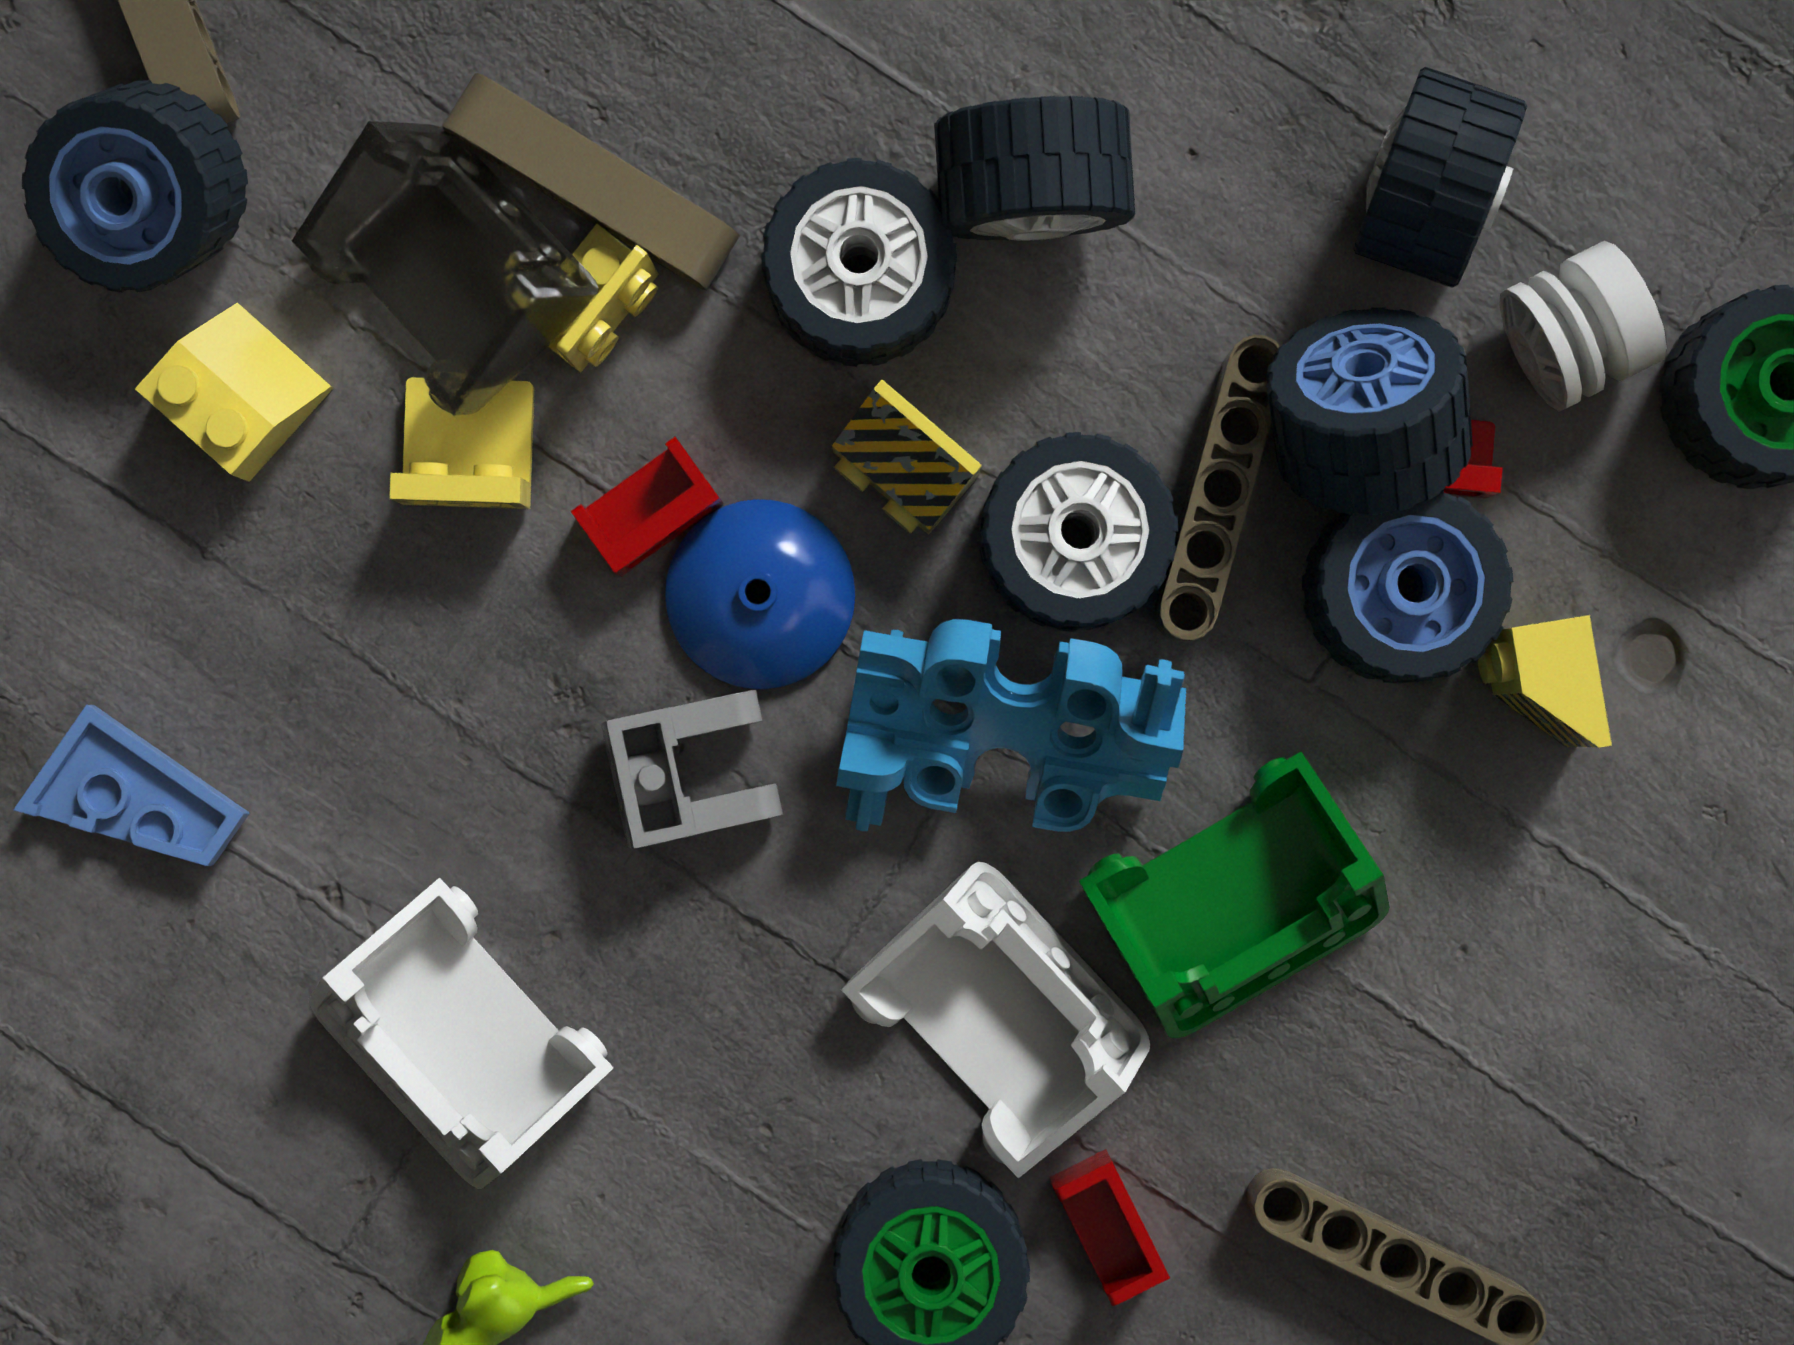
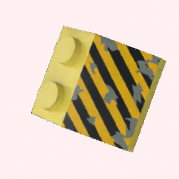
[832,379,982,535]
[1477,615,1612,748]

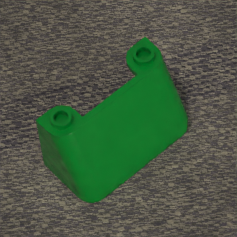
[1079,752,1390,1039]

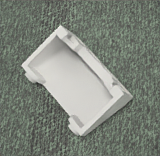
[841,862,1150,1179]
[309,878,613,1189]

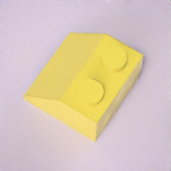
[135,303,333,482]

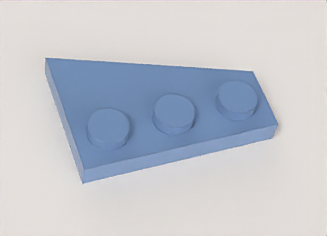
[13,705,250,866]

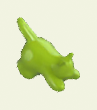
[423,1250,594,1345]

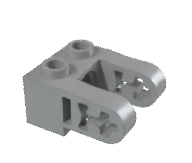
[601,690,783,849]

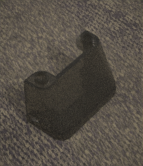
[292,121,599,416]

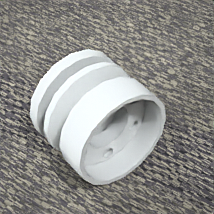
[1499,241,1667,412]

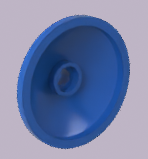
[665,500,855,689]

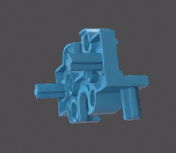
[836,619,1186,832]

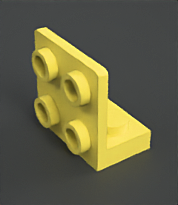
[518,224,659,373]
[390,377,534,509]

